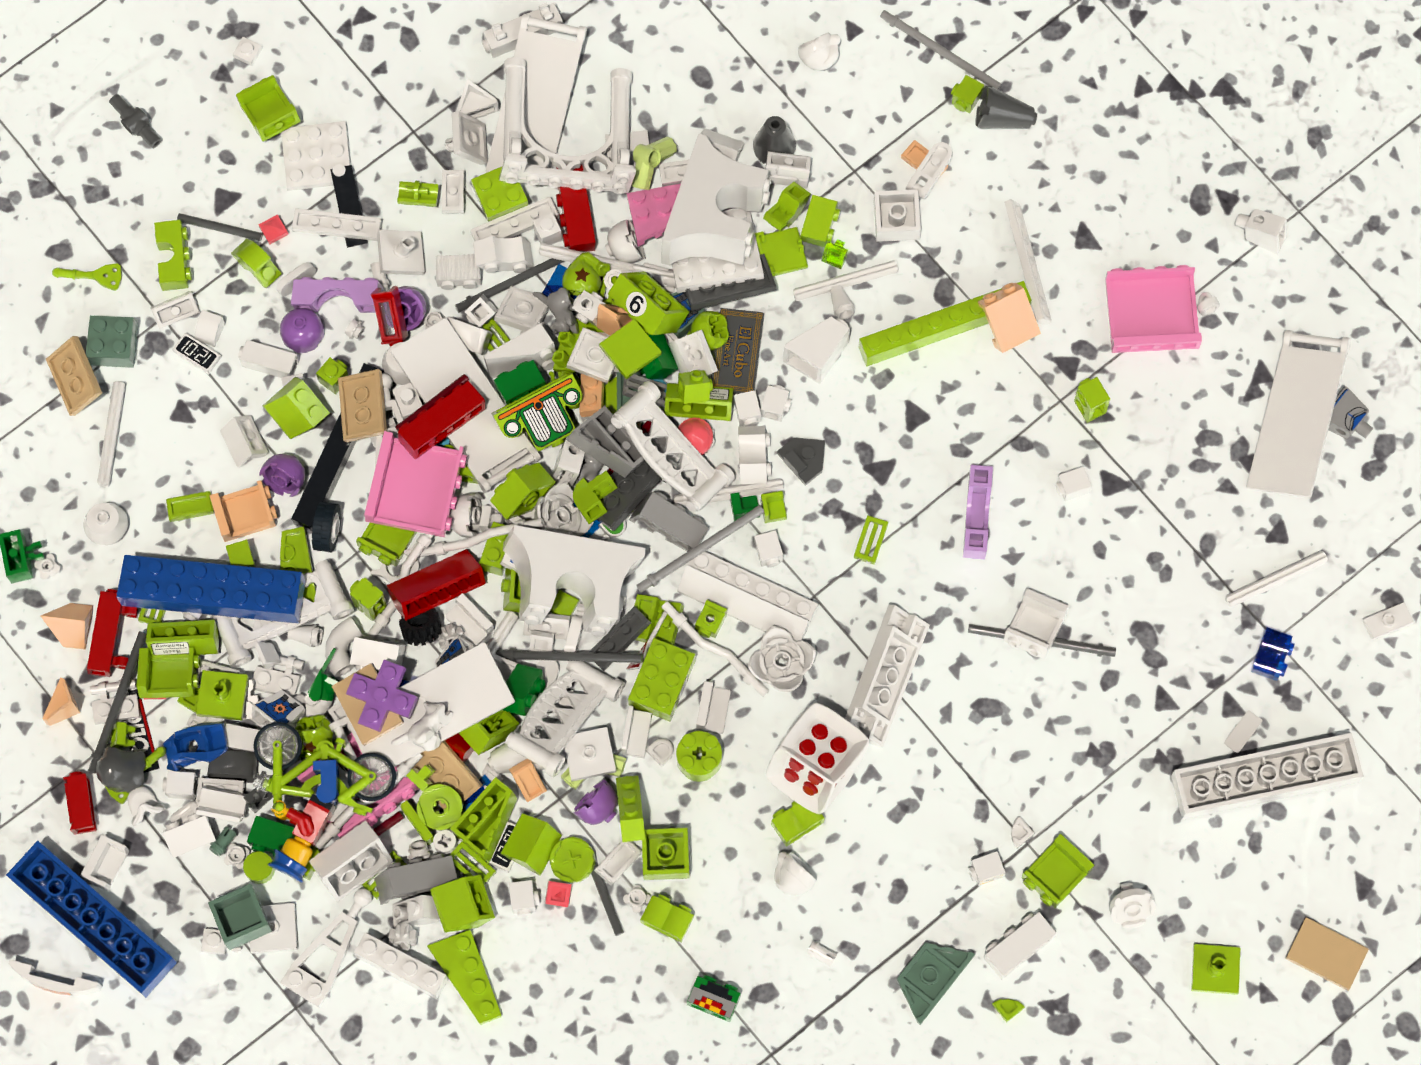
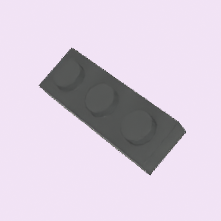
[589,606,651,671]

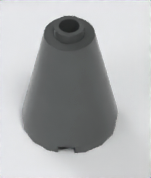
[975,86,1037,129]
[753,116,796,164]

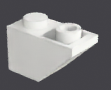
[392,895,440,927]

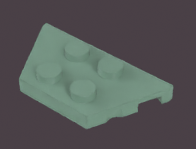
[897,942,975,1025]

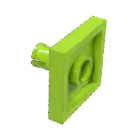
[196,670,249,721]
[1191,944,1241,995]

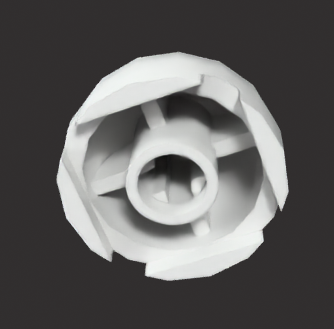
[605,219,645,263]
[449,494,483,538]

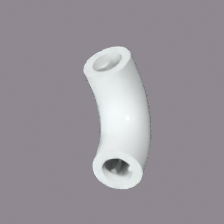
[325,616,362,677]

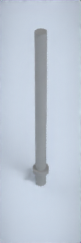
[880,10,1002,90]
[636,505,764,593]

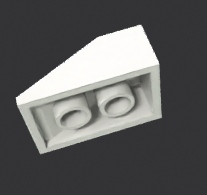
[483,323,556,378]

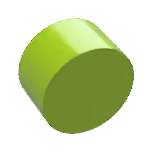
[243,851,275,884]

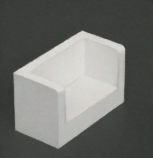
[80,835,129,892]

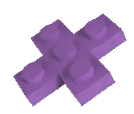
[346,660,418,732]

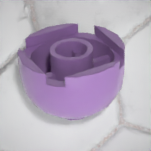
[383,286,427,331]
[280,308,324,353]
[259,454,305,497]
[573,779,618,825]

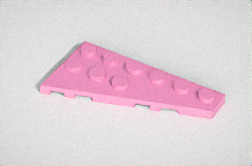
[627,184,681,246]

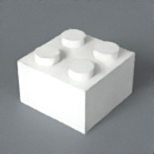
[874,189,921,242]
[350,636,406,673]

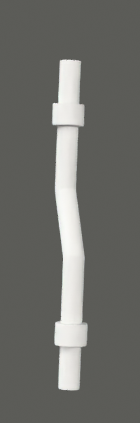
[419,518,544,557]
[365,533,434,638]
[661,601,769,697]
[315,754,423,850]

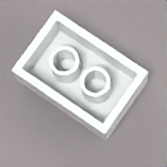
[309,820,394,902]

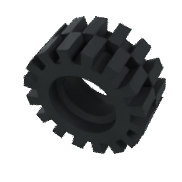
[399,608,442,646]

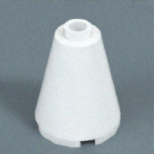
[488,726,547,774]

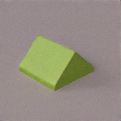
[500,813,562,876]

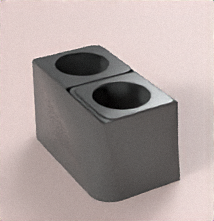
[207,750,257,783]

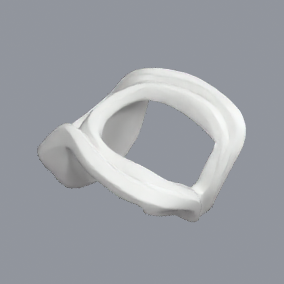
[127,786,165,826]

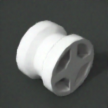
[433,830,457,856]

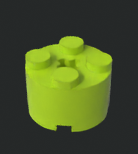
[676,731,722,782]

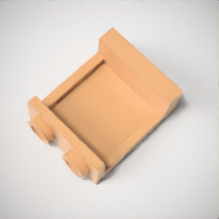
[978,283,1041,353]
[209,480,278,542]

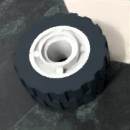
[312,501,341,553]

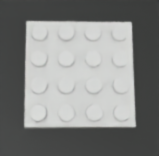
[672,209,764,293]

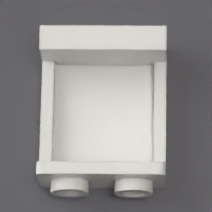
[1004,588,1068,659]

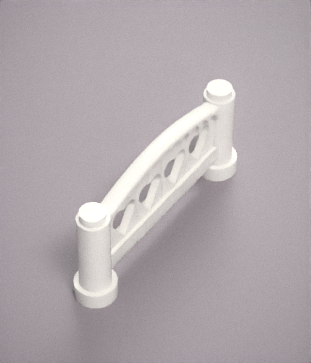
[611,381,735,512]
[213,560,354,668]
[505,661,625,777]

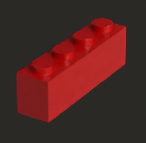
[556,164,596,252]
[398,381,485,459]

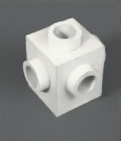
[572,290,605,327]

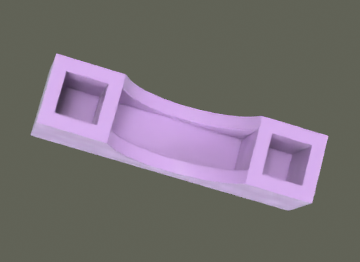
[291,277,384,313]
[963,465,993,560]

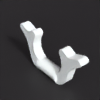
[371,543,420,583]

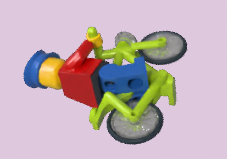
[253,722,396,883]

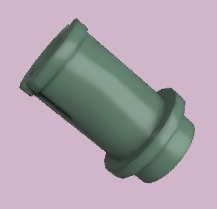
[209,826,237,857]

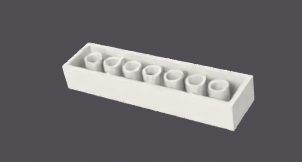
[1171,733,1364,820]

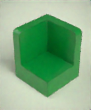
[730,492,760,521]

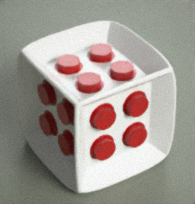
[766,702,869,814]

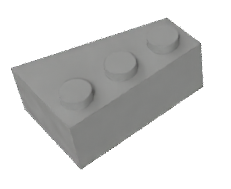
[566,405,645,478]
[629,492,709,552]
[374,854,458,905]

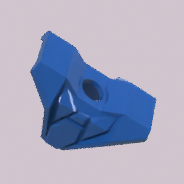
[163,723,228,772]

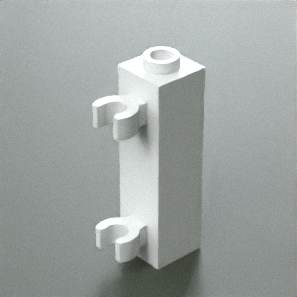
[482,2,563,59]

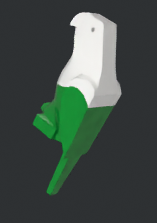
[305,648,340,717]

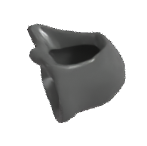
[96,747,146,793]

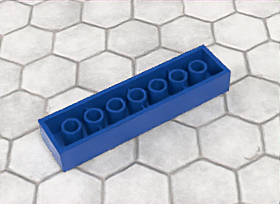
[116,555,306,624]
[6,840,177,998]

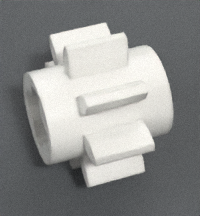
[438,623,465,650]
[388,923,417,952]

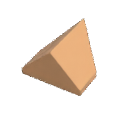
[597,304,632,336]
[41,603,93,650]
[42,677,80,726]

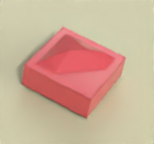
[258,214,289,245]
[544,881,572,907]

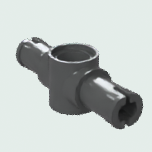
[109,94,162,149]

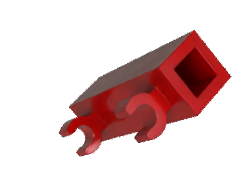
[87,589,138,677]

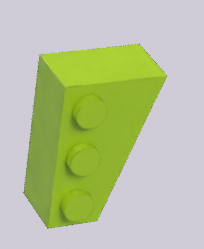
[450,777,518,864]

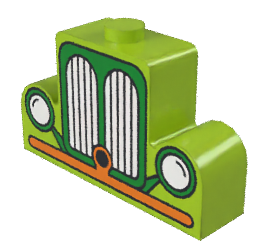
[491,372,582,451]

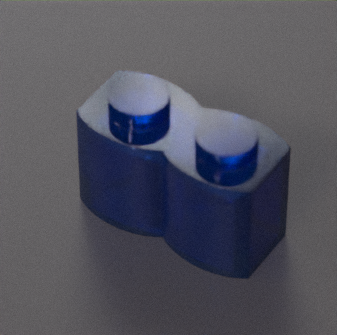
[1251,627,1295,681]

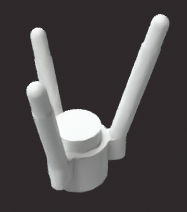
[632,263,676,292]

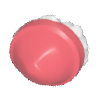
[678,418,715,456]

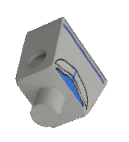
[1328,385,1373,439]

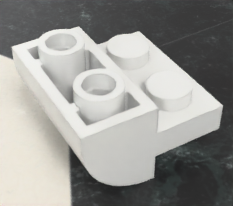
[668,330,718,375]

